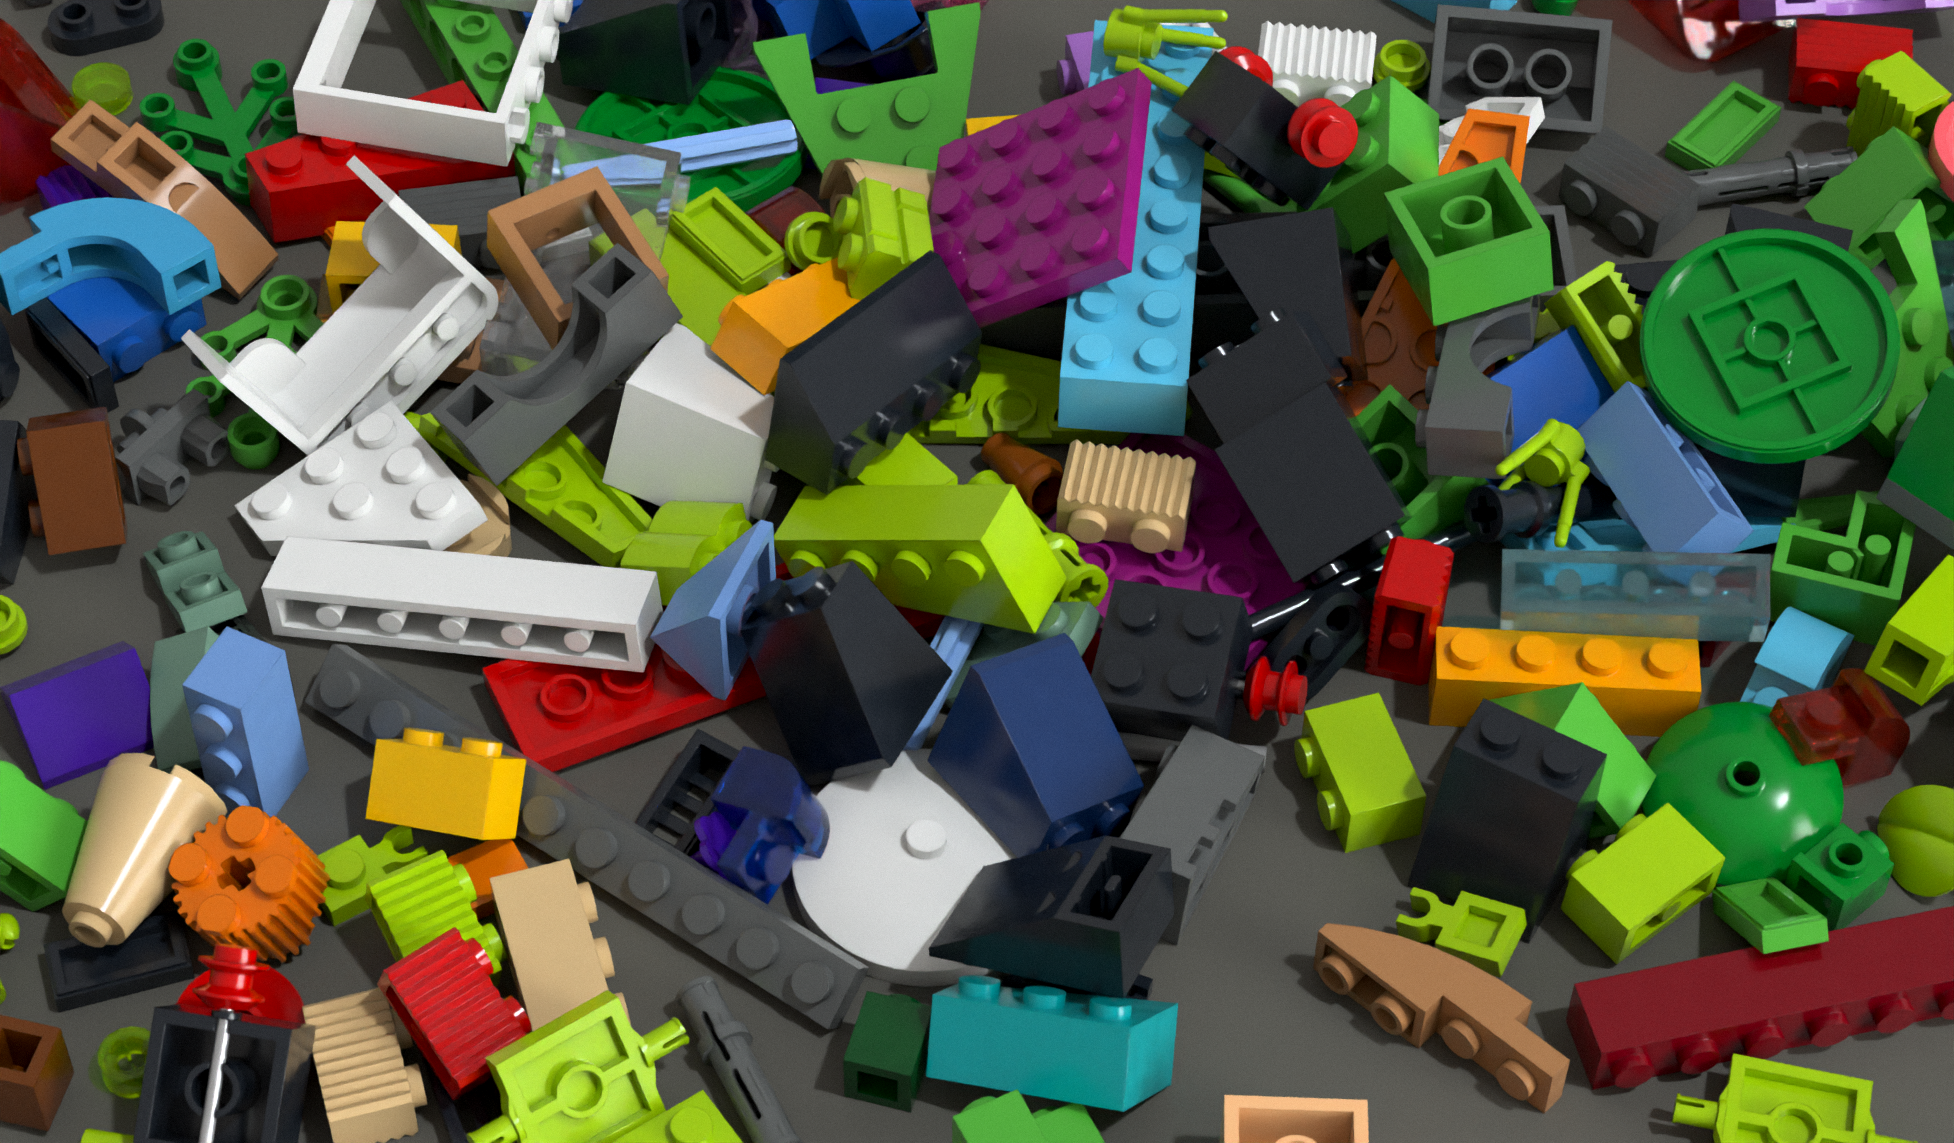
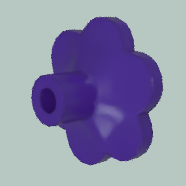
[690,811,756,886]

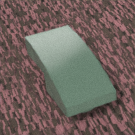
[143,531,247,633]
[150,626,219,774]

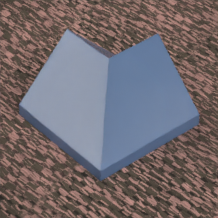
[650,519,776,700]

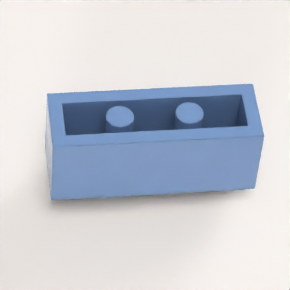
[1577,381,1754,583]
[182,627,309,817]

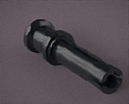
[1464,481,1623,543]

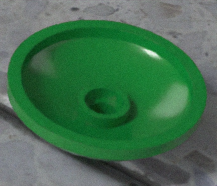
[1641,702,1844,888]

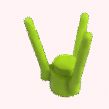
[1103,5,1228,98]
[1495,418,1590,548]

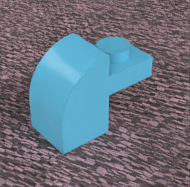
[1740,606,1855,725]

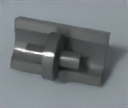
[115,388,230,506]

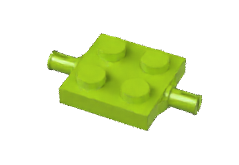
[466,990,689,1143]
[1671,1053,1918,1143]

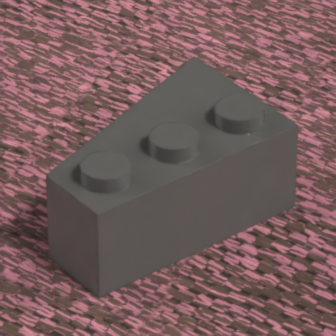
[1120,725,1265,946]

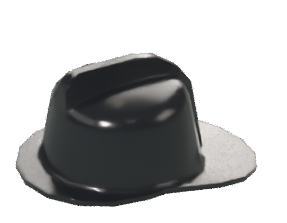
[816,1,946,84]

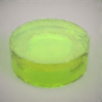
[72,62,133,116]

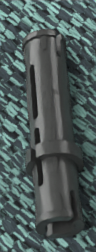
[1680,146,1858,206]
[675,976,803,1143]

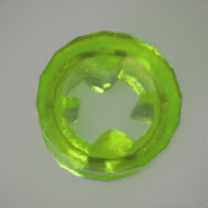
[97,1026,150,1098]

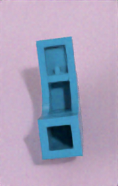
[0,197,222,315]

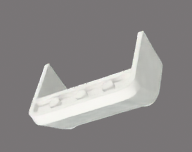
[181,155,498,456]

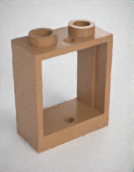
[487,166,669,350]

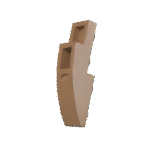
[51,99,278,300]
[1313,923,1570,1114]

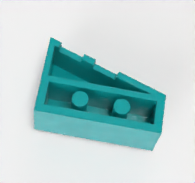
[926,975,1178,1112]

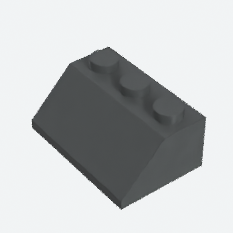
[1427,4,1613,136]

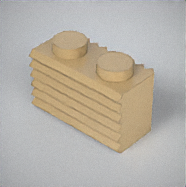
[1056,439,1196,553]
[302,988,427,1143]

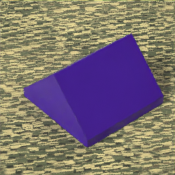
[0,641,154,790]

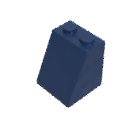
[927,633,1144,858]

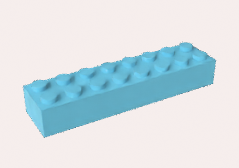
[1058,20,1214,436]

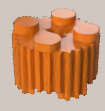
[168,805,330,962]

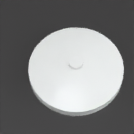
[792,749,1017,987]

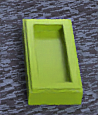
[668,187,791,295]

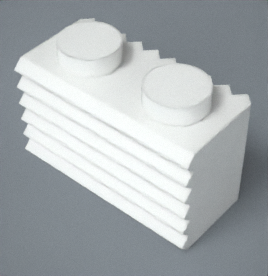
[1258,21,1377,107]

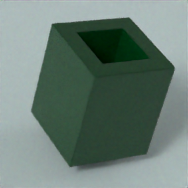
[843,991,932,1113]

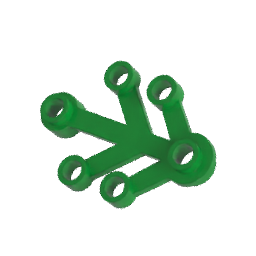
[139,38,298,206]

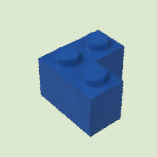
[759,0,921,60]

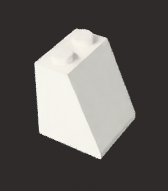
[602,323,779,523]

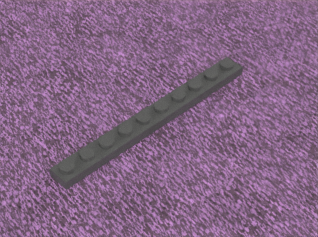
[305,644,869,1029]

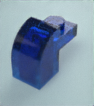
[710,746,830,905]

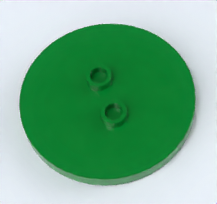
[573,66,808,224]
[1639,228,1900,464]

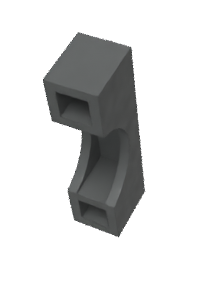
[430,243,683,486]
[1415,294,1540,479]

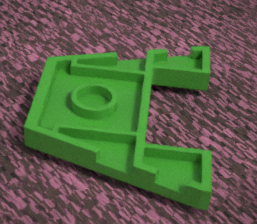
[752,2,981,177]
[1860,199,1954,457]

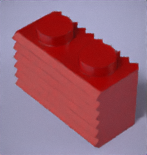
[1788,18,1913,109]
[1364,536,1454,686]
[377,927,532,1101]

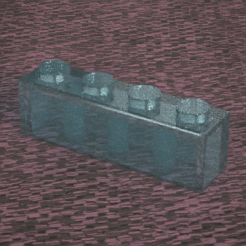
[1500,549,1770,642]

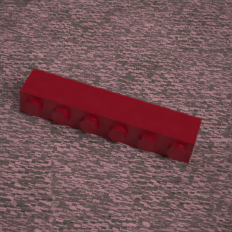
[1566,906,1954,1090]

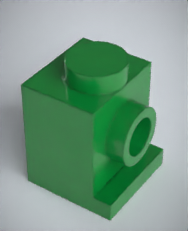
[1784,822,1894,931]

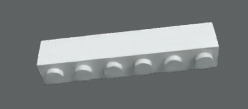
[261,536,663,673]

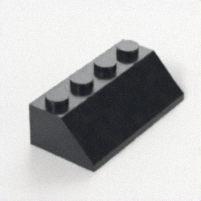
[765,250,982,495]

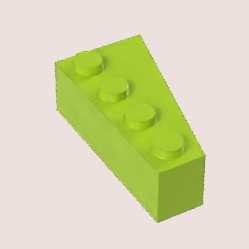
[774,484,1067,634]

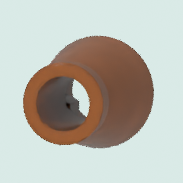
[981,432,1063,515]

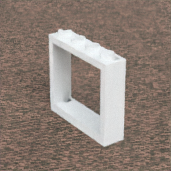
[293,0,573,167]

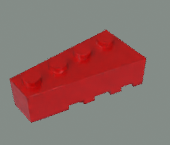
[245,80,515,243]

